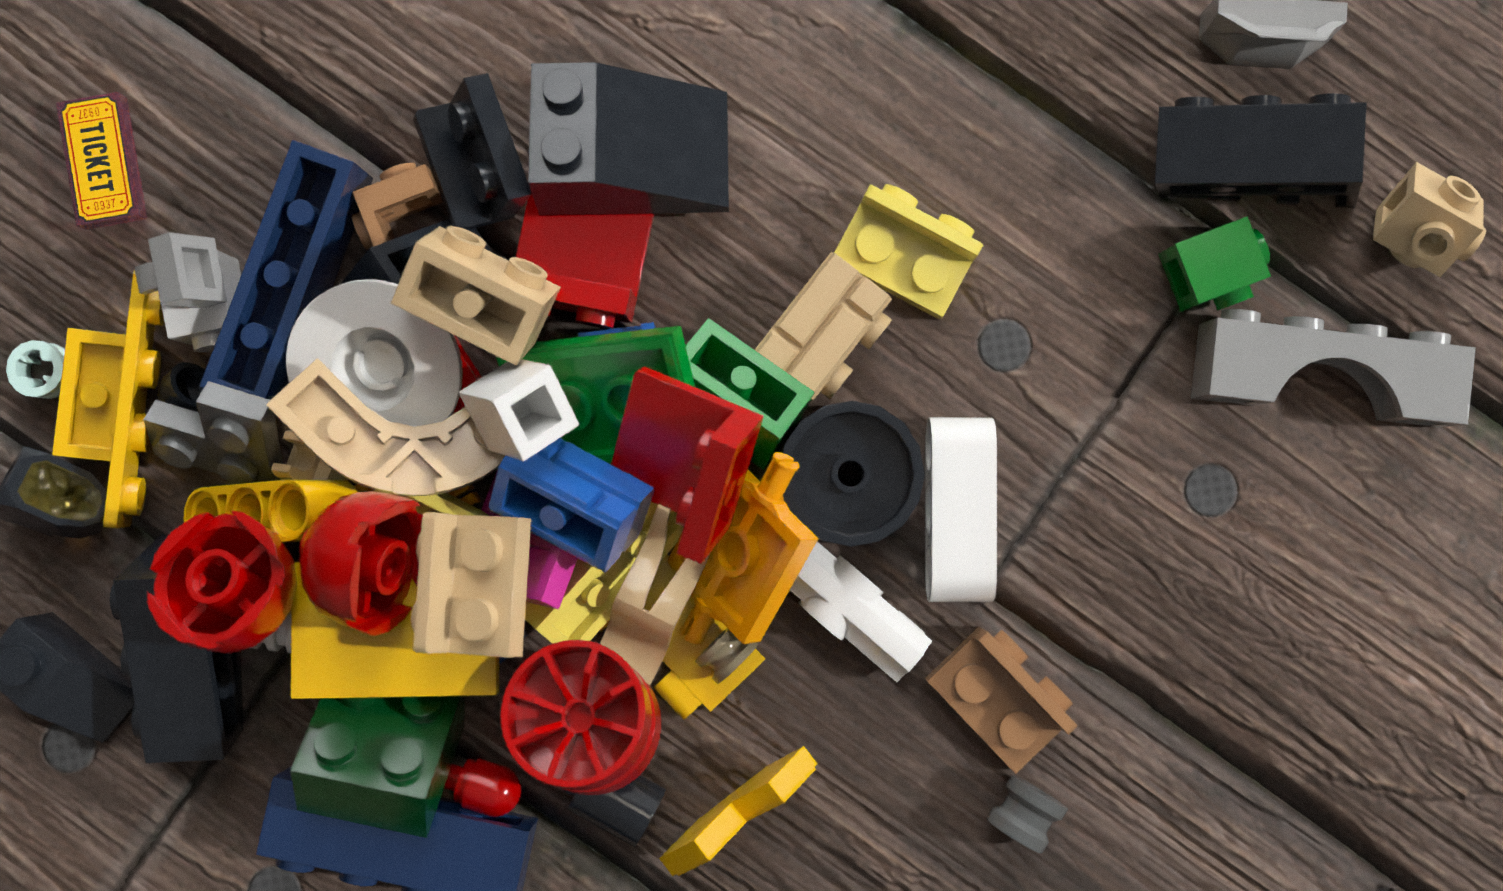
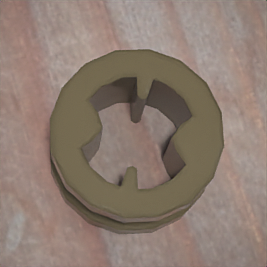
[695,628,758,684]

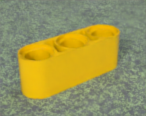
[183,480,358,543]

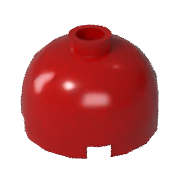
[299,491,423,636]
[147,511,297,653]

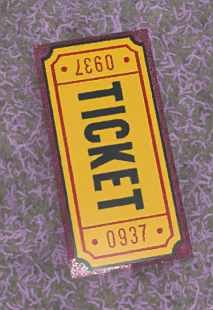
[56,92,147,230]

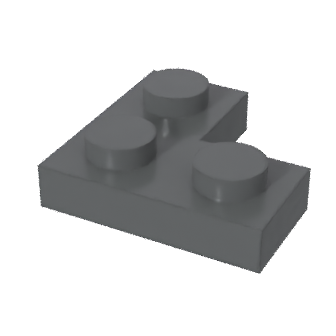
[143,381,283,484]

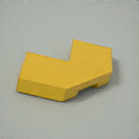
[659,746,817,876]

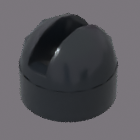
[157,362,205,413]

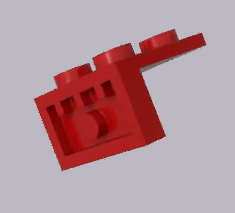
[611,367,764,564]

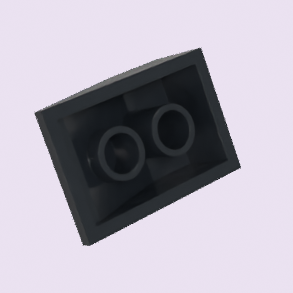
[528,62,729,215]

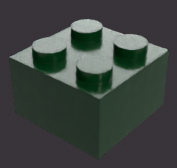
[290,696,465,838]

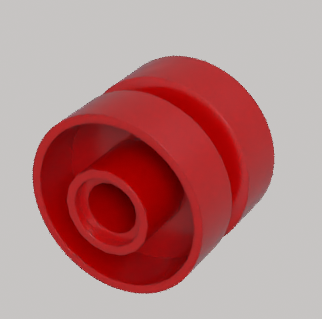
[501,640,661,795]

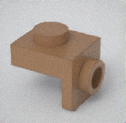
[352,163,443,250]

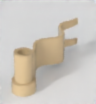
[600,504,711,685]

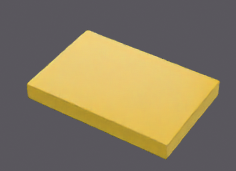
[291,562,499,699]

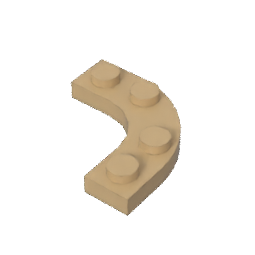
[266,358,506,496]

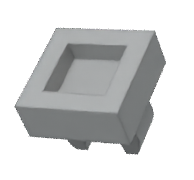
[134,232,227,308]

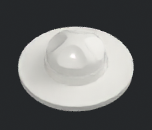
[286,279,463,427]

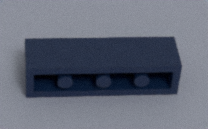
[200,140,373,400]
[256,766,538,891]

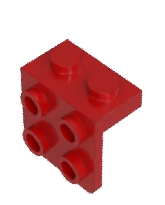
[516,195,654,329]

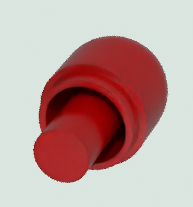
[444,758,521,817]

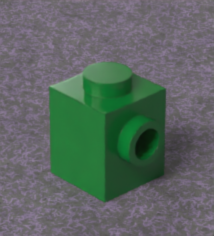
[1158,216,1271,311]

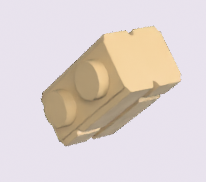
[755,252,892,403]

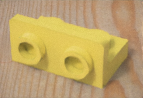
[834,184,983,320]

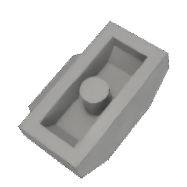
[1199,0,1348,69]

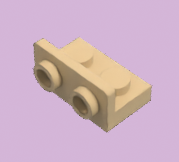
[411,512,531,657]

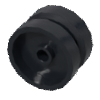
[782,400,925,547]

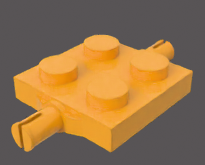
[667,452,819,645]

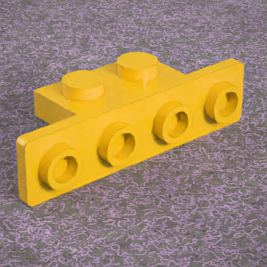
[52,269,165,528]

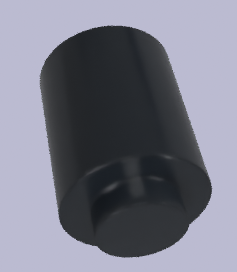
[563,775,666,847]

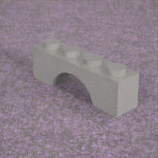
[1191,309,1476,428]

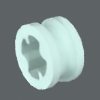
[6,340,65,399]

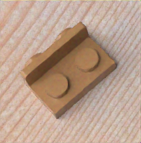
[925,627,1078,774]

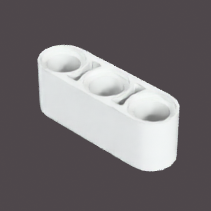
[925,417,997,602]

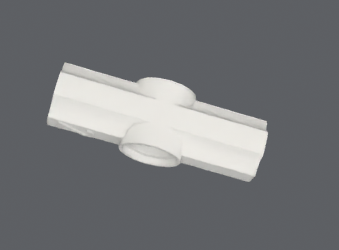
[790,542,932,682]

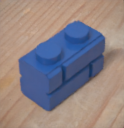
[488,438,655,573]

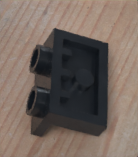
[413,73,532,230]

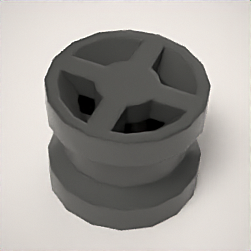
[986,774,1068,854]

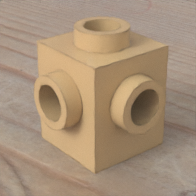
[1373,162,1486,277]

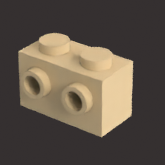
[391,226,561,365]

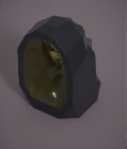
[0,446,107,539]

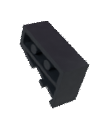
[1155,93,1367,208]
[110,534,244,763]

